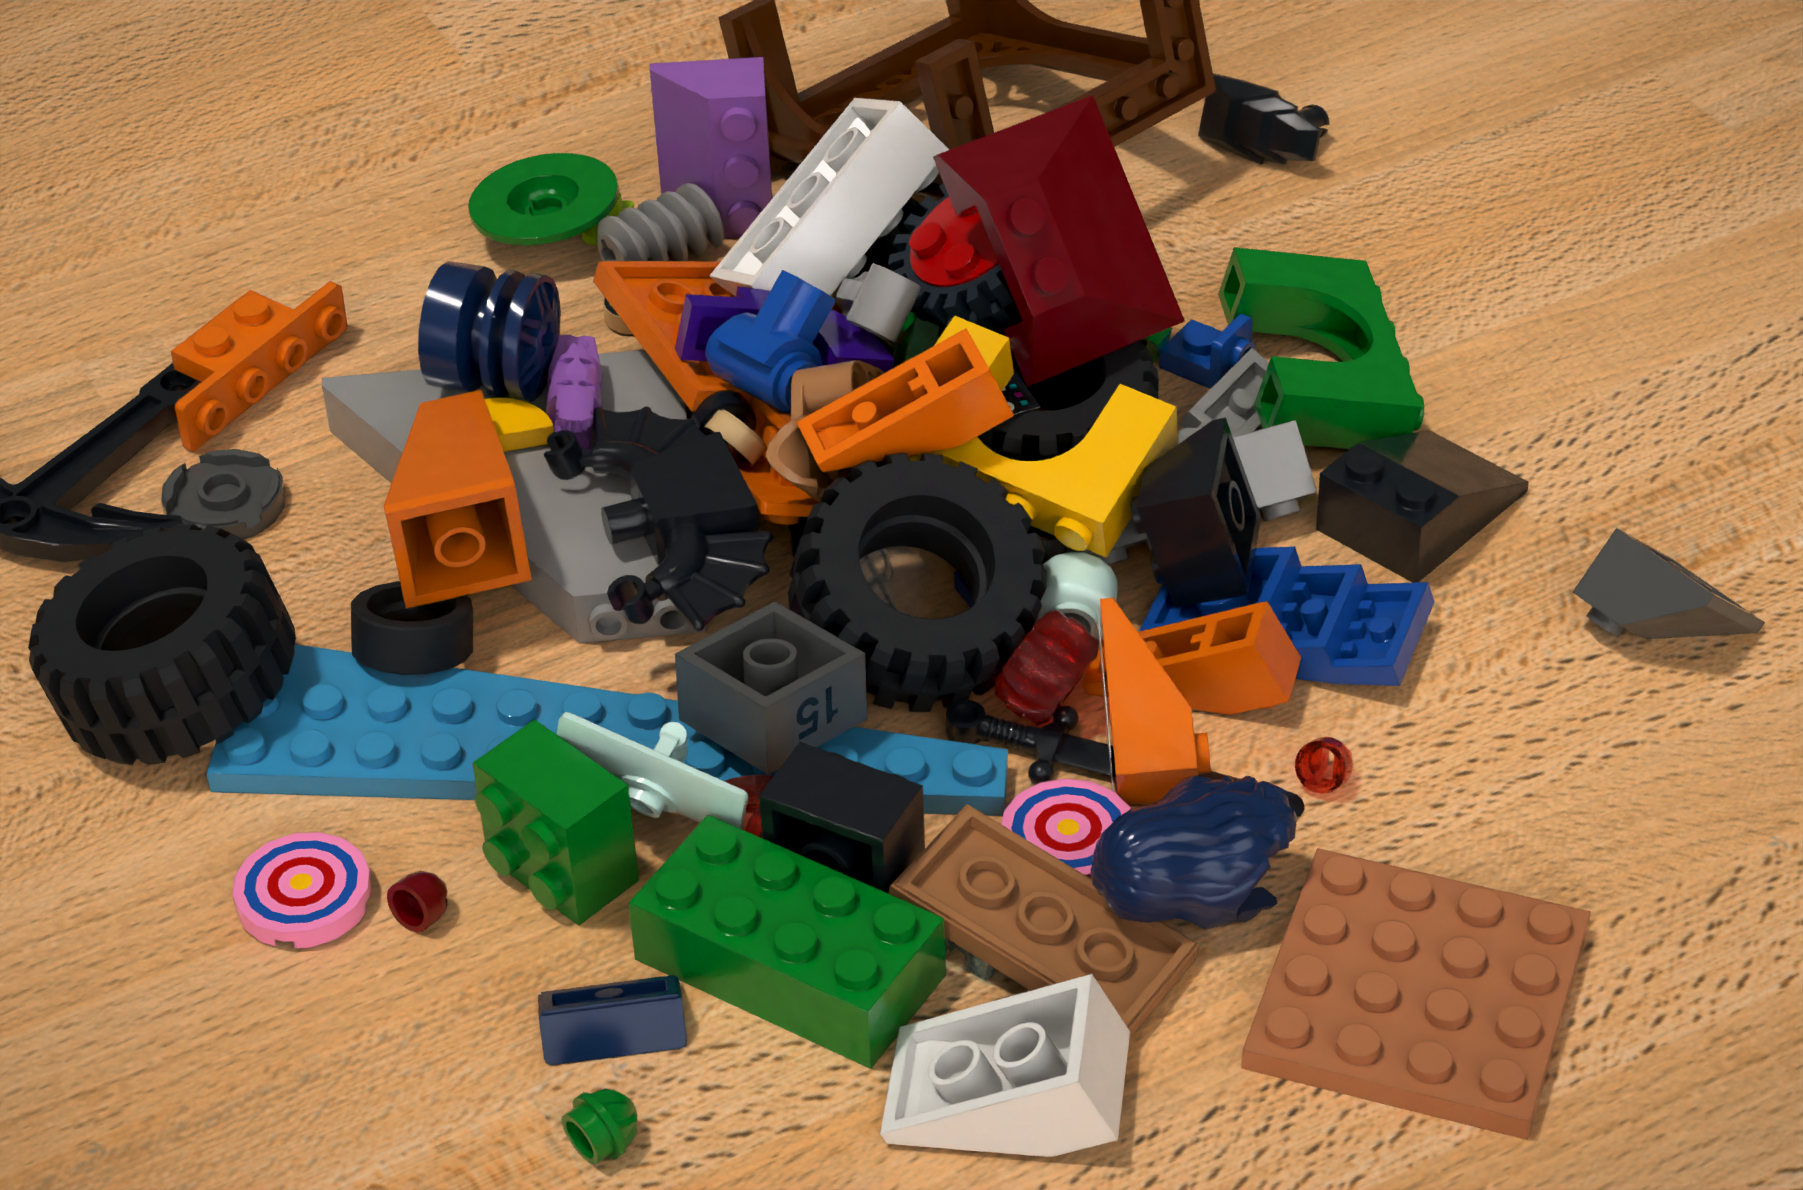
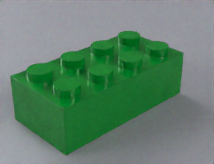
[628,815,946,1069]

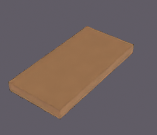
[889,804,1200,1040]

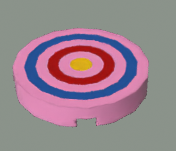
[1001,778,1131,879]
[232,832,373,948]

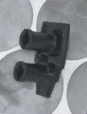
[1198,73,1330,165]

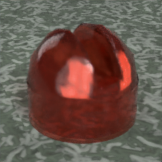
[1295,737,1354,794]

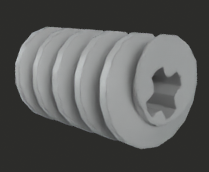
[597,183,724,261]

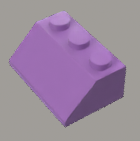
[650,57,773,238]

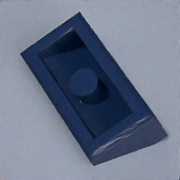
[538,975,687,1065]

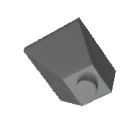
[1573,528,1765,639]

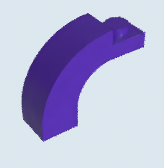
[675,287,894,373]

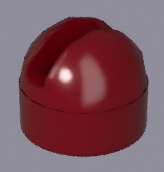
[387,870,448,932]

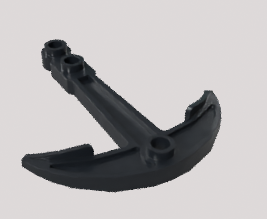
[0,363,201,562]

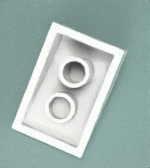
[880,974,1130,1157]

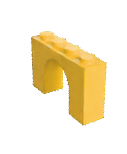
[908,315,1179,558]

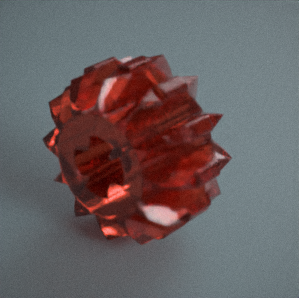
[995,610,1099,726]

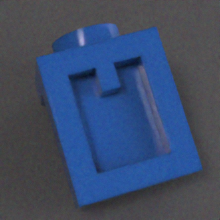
[1159,314,1256,389]

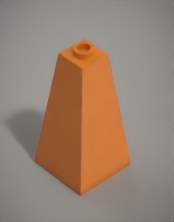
[384,390,532,609]

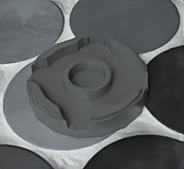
[161,449,286,539]

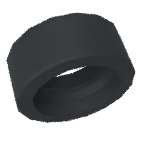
[351,581,473,675]

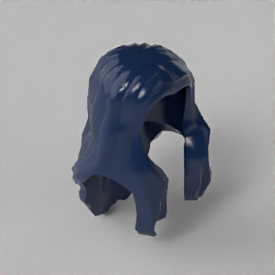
[1091,776,1298,930]

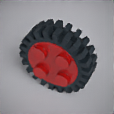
[888,184,1018,337]

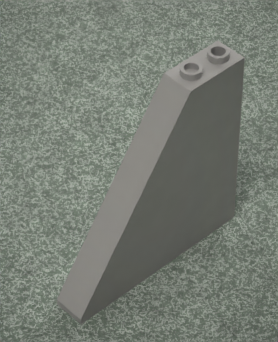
[322,350,706,644]

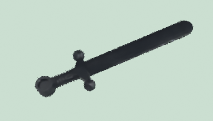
[946,699,1304,817]

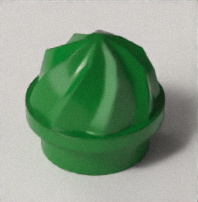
[561,1089,638,1165]

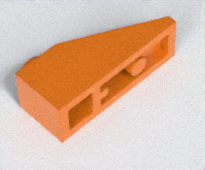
[796,328,1014,473]
[1100,598,1211,805]
[1082,601,1301,715]

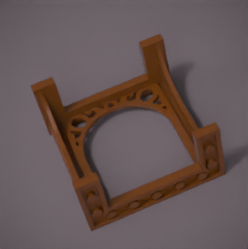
[718,0,1216,201]

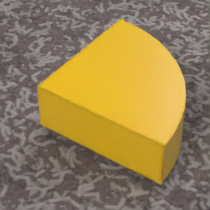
[485,398,554,452]

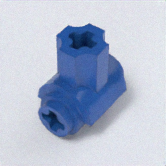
[705,270,836,413]

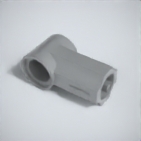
[836,263,922,343]

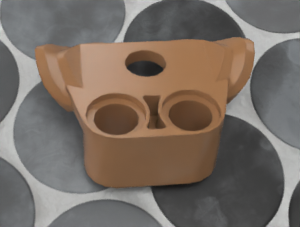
[765,360,884,502]

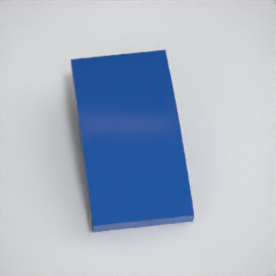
[1139,546,1435,686]

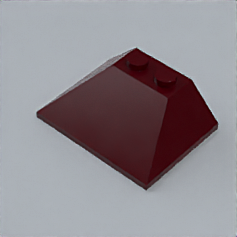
[933,95,1185,387]

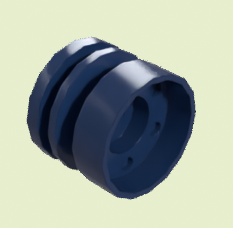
[418,261,561,402]

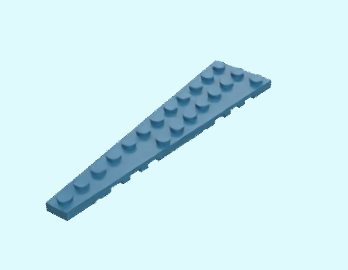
[206,644,1008,816]

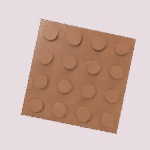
[1242,848,1591,1140]

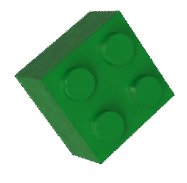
[472,719,639,926]

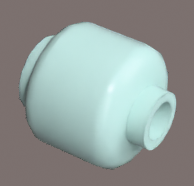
[1035,552,1118,647]

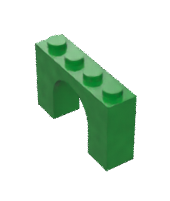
[1218,247,1424,449]

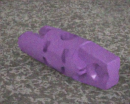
[546,335,603,449]

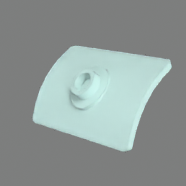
[556,712,751,833]

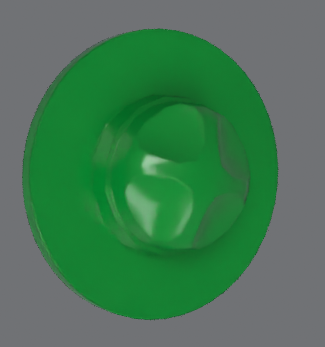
[468,153,619,245]

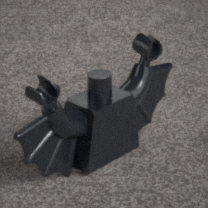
[544,406,773,632]

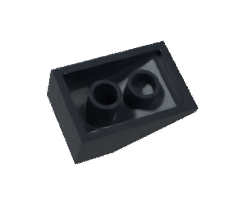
[1316,430,1529,583]

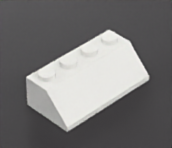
[709,98,949,296]

